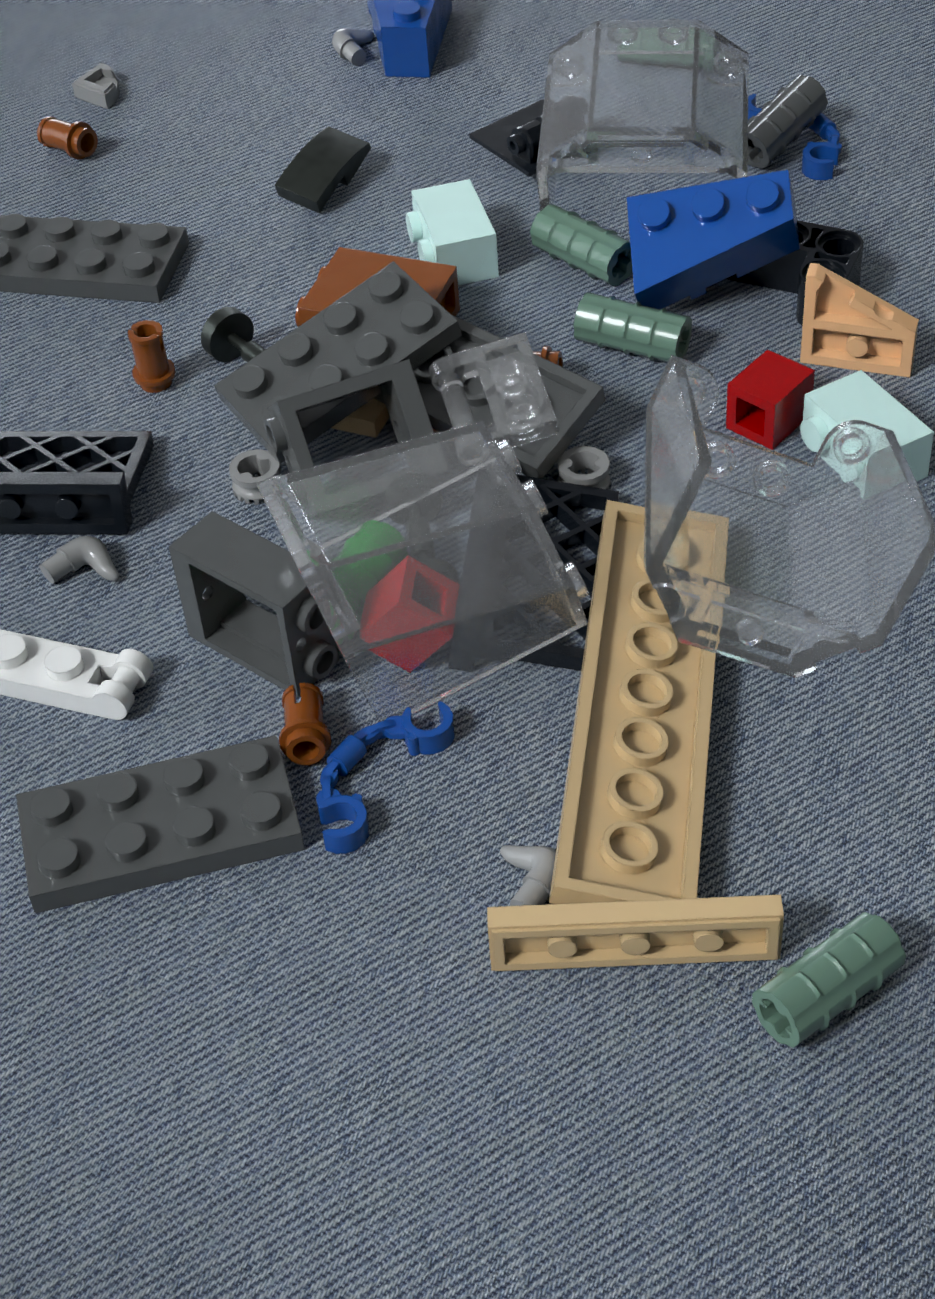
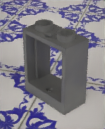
[264,359,447,519]
[169,511,339,698]

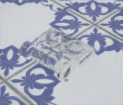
[429,332,559,467]

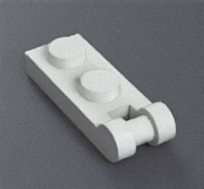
[0,629,153,720]

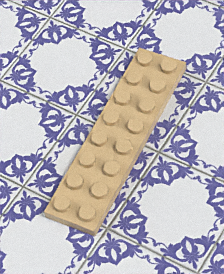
[549,500,726,904]

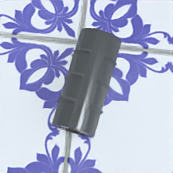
[734,75,828,169]

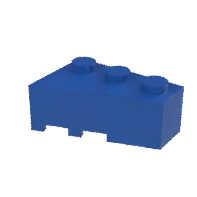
[367,0,452,78]
[627,170,800,309]

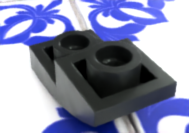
[275,126,371,213]

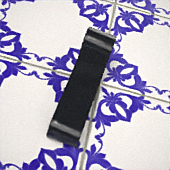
[726,220,864,326]

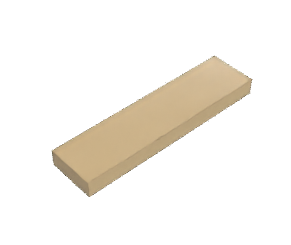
[487,894,784,971]

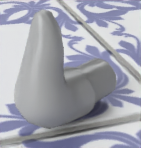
[332,28,374,66]
[39,536,120,584]
[500,845,556,906]

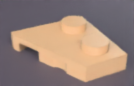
[800,263,919,377]

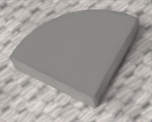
[72,63,120,109]

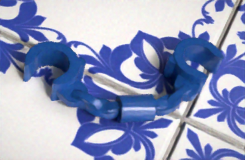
[744,94,842,180]
[316,701,455,854]

